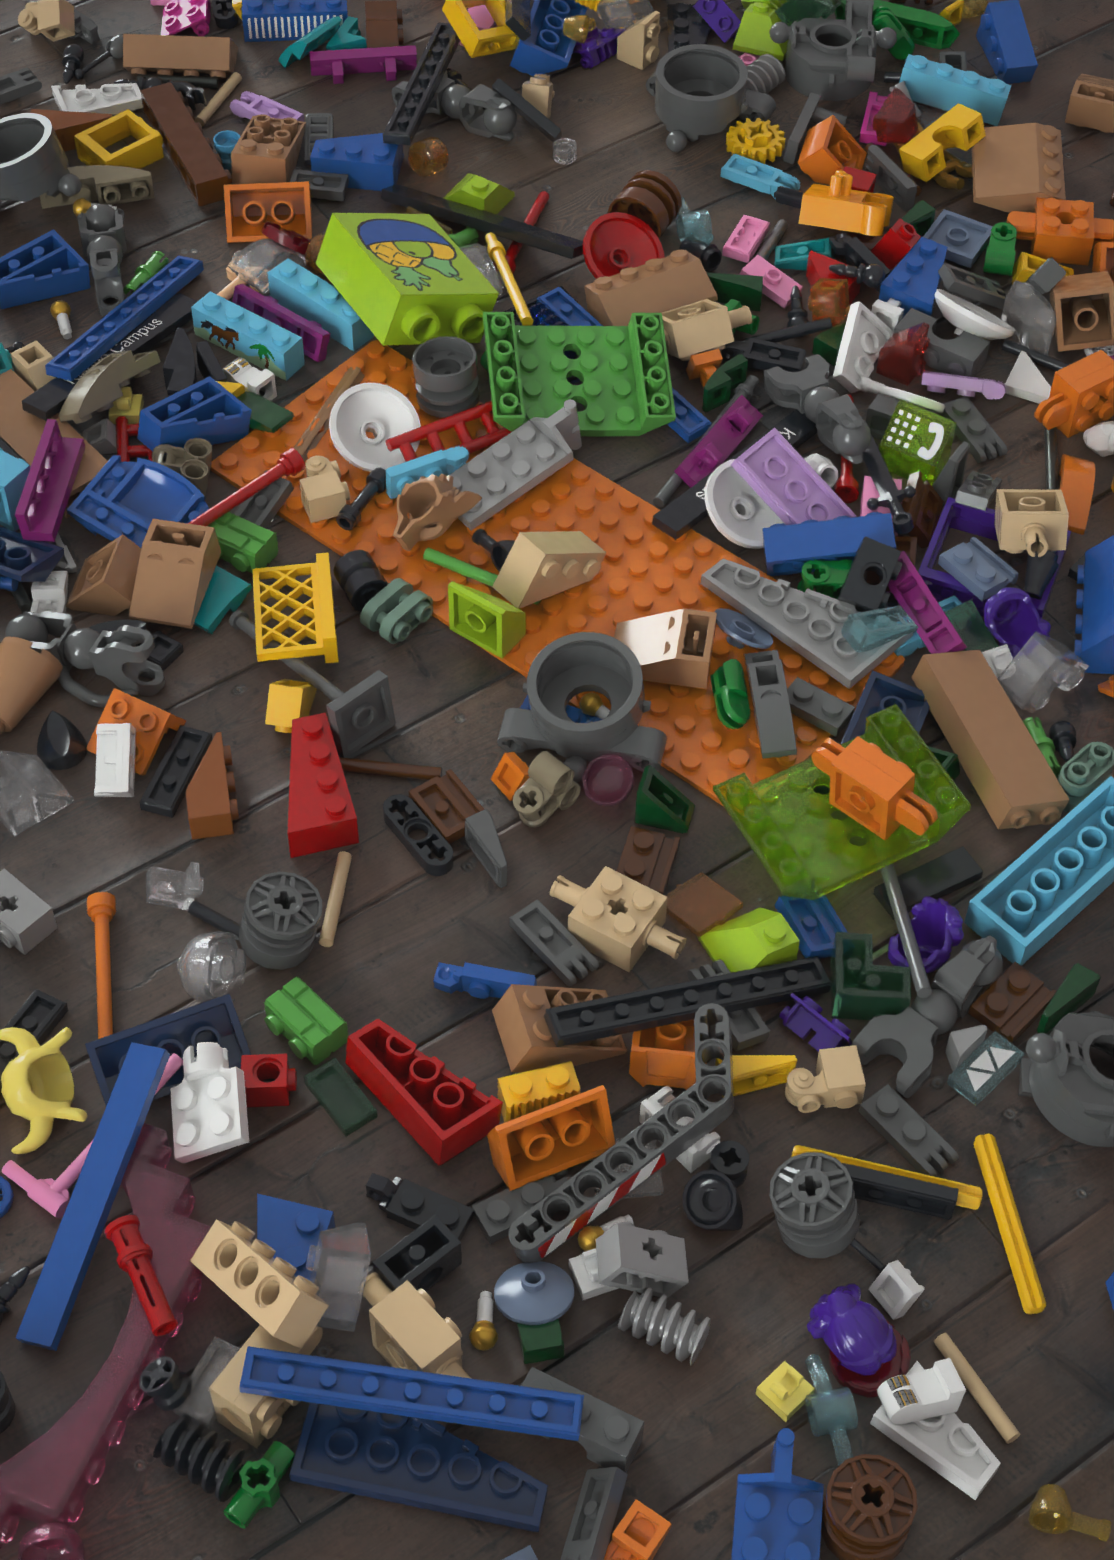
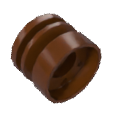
[607,170,682,239]
[821,1454,917,1560]

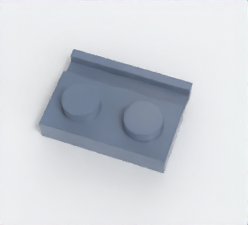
[938,537,1019,601]

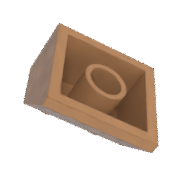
[66,534,141,616]

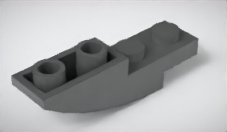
[744,650,797,759]

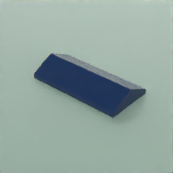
[0,527,64,582]
[840,670,930,765]
[85,993,251,1106]

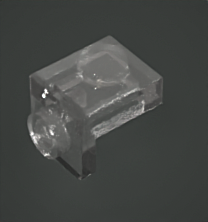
[146,862,204,910]

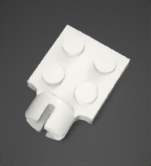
[170,1042,249,1164]

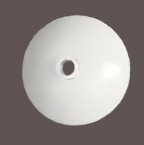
[934,289,1015,340]
[329,383,421,472]
[705,459,786,549]

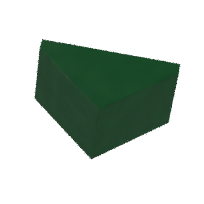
[635,765,695,834]

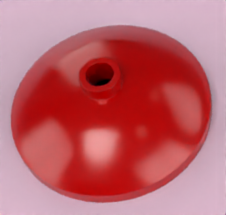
[583,212,664,279]

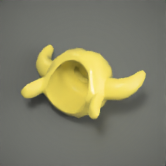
[0,1027,88,1155]

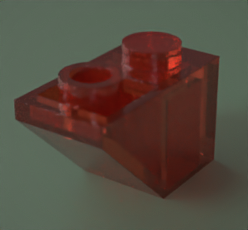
[873,88,918,144]
[876,322,930,386]

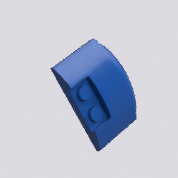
[67,455,209,548]

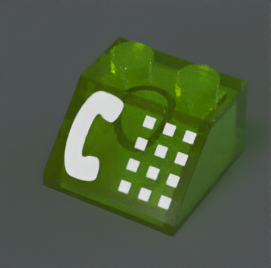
[879,399,957,486]

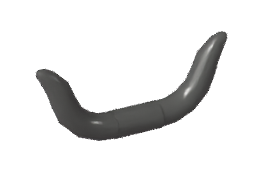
[58,663,139,708]

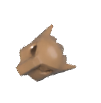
[393,473,482,551]

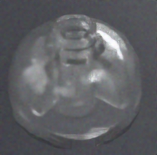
[177,931,246,1003]

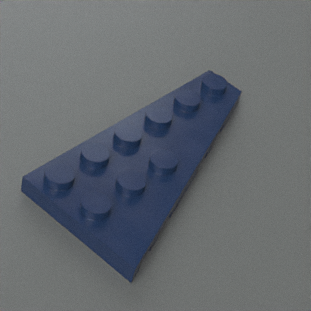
[289,1403,548,1533]

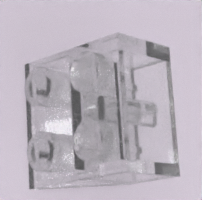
[0,750,74,836]

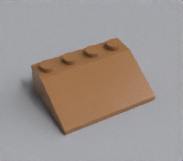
[972,123,1066,213]

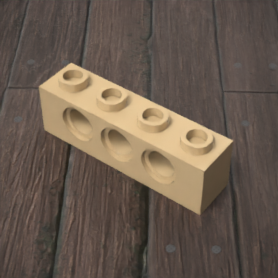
[190,1219,329,1349]

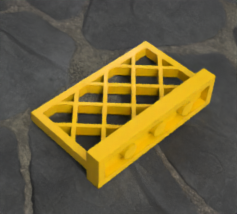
[252,552,339,663]

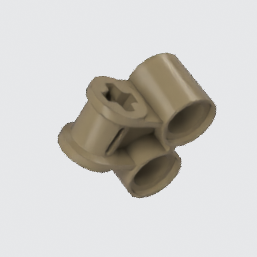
[152,438,212,497]
[513,751,581,827]

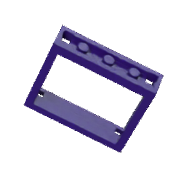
[918,497,1072,618]

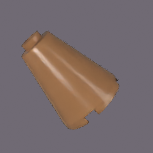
[0,637,63,734]

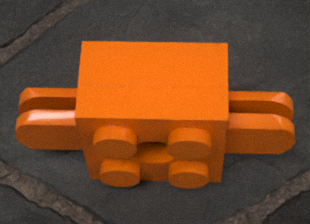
[1007,197,1114,266]
[1034,350,1114,438]
[811,736,938,841]

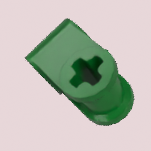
[983,222,1017,276]
[797,559,853,599]

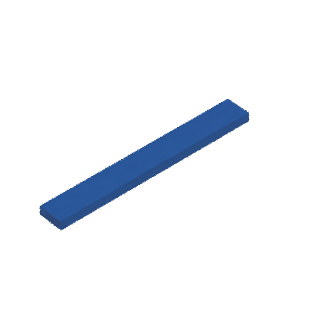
[45,255,204,381]
[536,287,712,443]
[16,1042,170,1351]
[240,1346,584,1441]

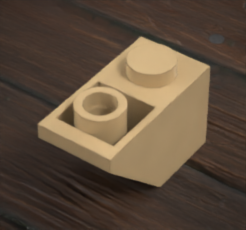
[617,11,661,70]
[10,340,56,391]

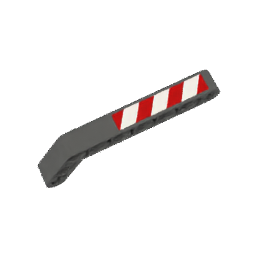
[508,1003,734,1263]

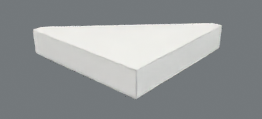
[1005,351,1051,404]

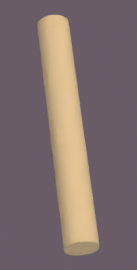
[195,72,242,127]
[319,851,352,947]
[934,1333,1020,1444]

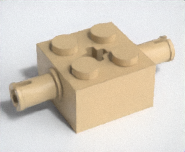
[662,299,752,361]
[994,489,1069,557]
[550,866,686,972]
[357,1272,472,1379]

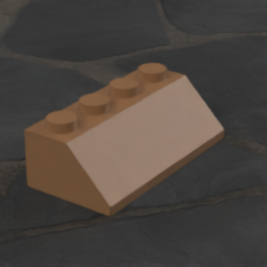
[123,34,238,79]
[584,250,718,326]

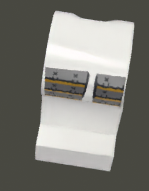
[222,357,277,401]
[877,1358,966,1425]

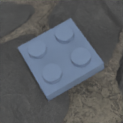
[923,209,993,268]

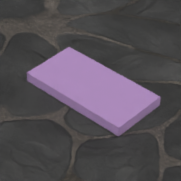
[731,427,857,525]

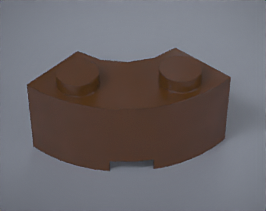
[365,0,404,48]

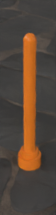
[87,892,116,1039]

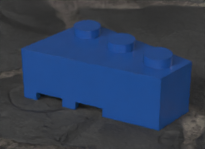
[976,0,1038,84]
[310,133,404,191]
[0,229,90,309]
[879,237,948,318]
[137,376,252,455]
[257,1194,336,1286]

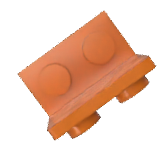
[86,688,187,776]

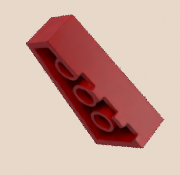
[287,712,359,858]
[345,1019,503,1166]

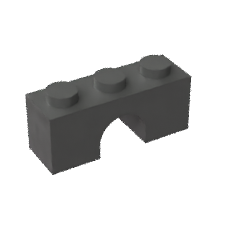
[891,308,990,377]
[521,1367,645,1473]

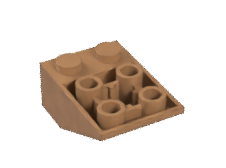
[1065,73,1114,133]
[231,114,306,184]
[129,519,221,629]
[614,608,717,689]
[492,984,627,1073]

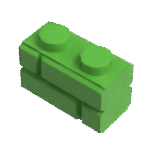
[208,512,278,573]
[264,977,348,1065]

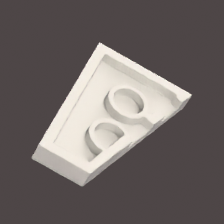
[51,83,143,115]
[833,301,894,393]
[870,1361,1001,1500]

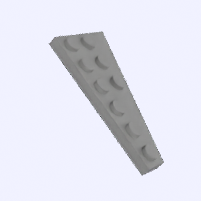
[701,558,915,689]

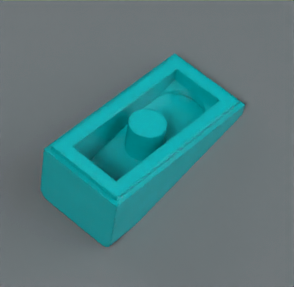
[774,237,835,270]

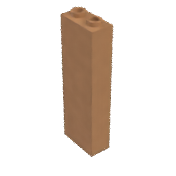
[0,369,108,519]
[911,650,1070,829]

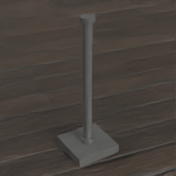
[229,609,396,758]

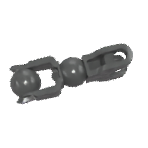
[392,70,517,141]
[77,203,127,316]
[764,354,872,464]
[5,611,165,696]
[852,935,1003,1098]

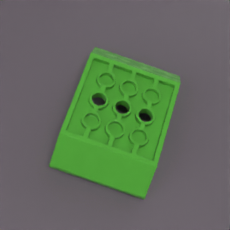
[483,312,676,436]

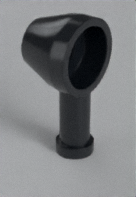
[472,529,515,572]

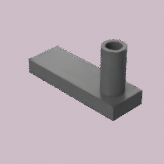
[783,92,848,164]

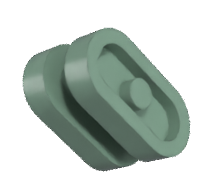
[360,578,433,644]
[1058,742,1114,813]

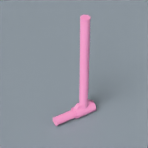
[2,1053,183,1219]

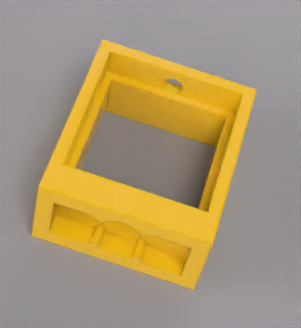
[442,0,520,58]
[74,109,164,169]

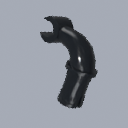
[168,79,207,111]

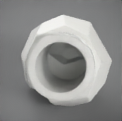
[1083,421,1114,457]
[804,453,838,488]

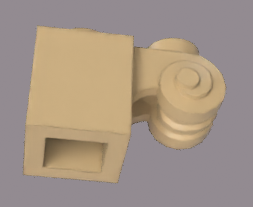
[18,0,75,42]
[520,74,555,118]
[299,456,350,523]
[785,1045,866,1113]

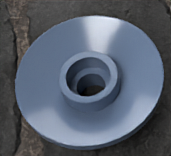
[715,608,773,649]
[494,1261,574,1325]

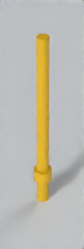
[485,232,533,326]

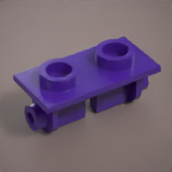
[693,0,741,43]
[779,993,852,1052]

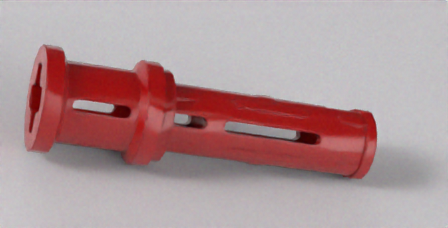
[104,1215,178,1336]

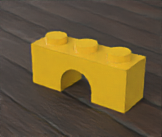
[899,103,986,182]

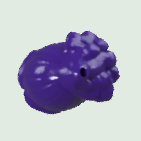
[984,587,1052,660]
[888,896,964,975]
[807,1283,897,1375]

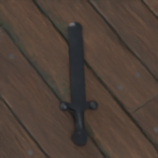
[863,433,916,534]

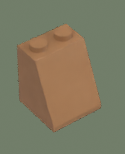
[1050,271,1114,352]

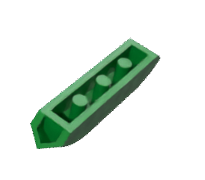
[833,0,960,50]

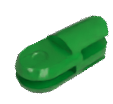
[872,6,915,60]
[710,659,750,729]

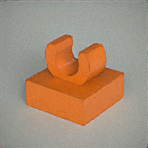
[686,348,723,387]
[491,752,529,801]

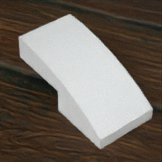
[31,570,68,613]

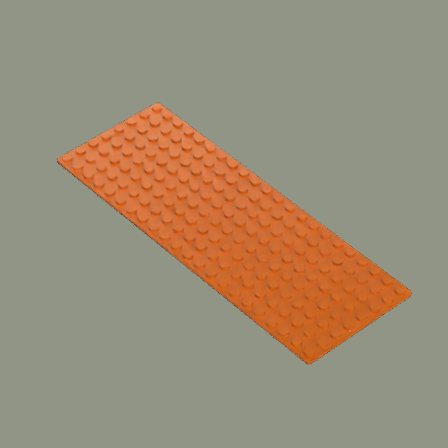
[211,340,905,820]

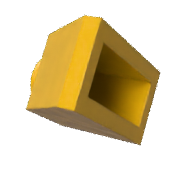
[265,679,317,733]

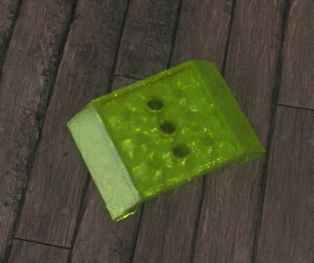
[713,704,971,900]

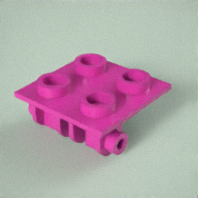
[161,0,211,37]

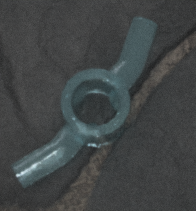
[676,197,713,244]
[805,1354,858,1466]

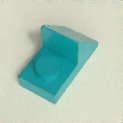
[326,16,367,50]

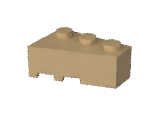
[492,531,606,609]

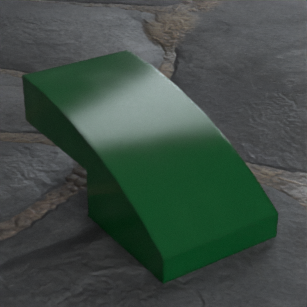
[702,354,748,413]

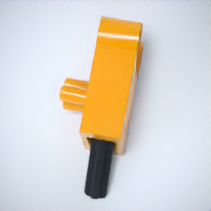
[774,170,894,236]

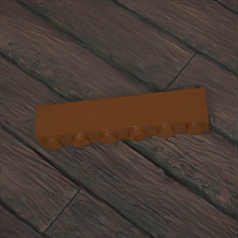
[140,82,232,207]

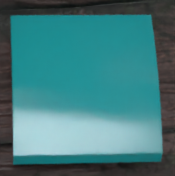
[278,16,342,68]
[194,565,252,634]

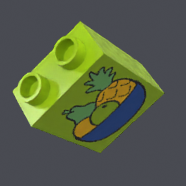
[316,213,499,346]

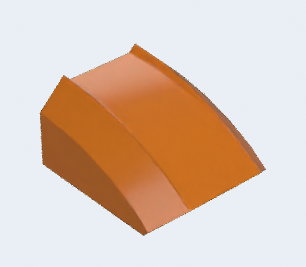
[629,1020,707,1090]

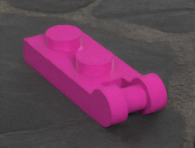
[859,91,895,146]

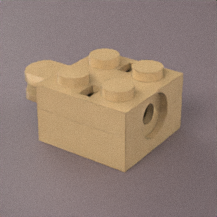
[209,1325,323,1448]

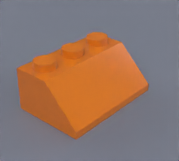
[224,181,313,243]
[487,1085,616,1191]

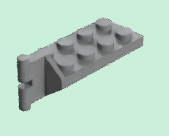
[450,399,582,531]

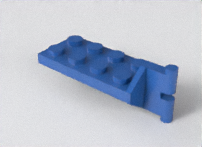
[731,1428,824,1560]

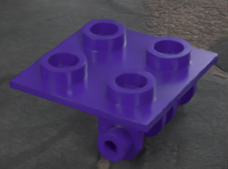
[572,26,626,69]

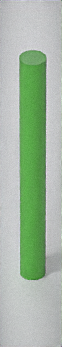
[423,547,541,605]

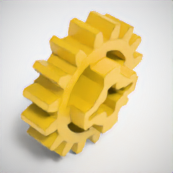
[726,118,786,164]

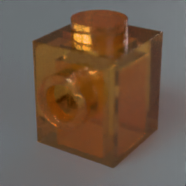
[808,278,850,326]

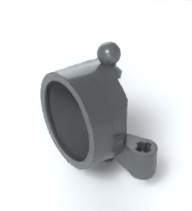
[769,0,897,101]
[646,44,776,152]
[0,113,82,202]
[497,632,667,783]
[1026,1010,1114,1147]

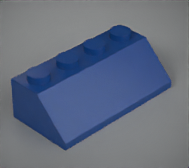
[509,0,588,77]
[1074,535,1114,674]

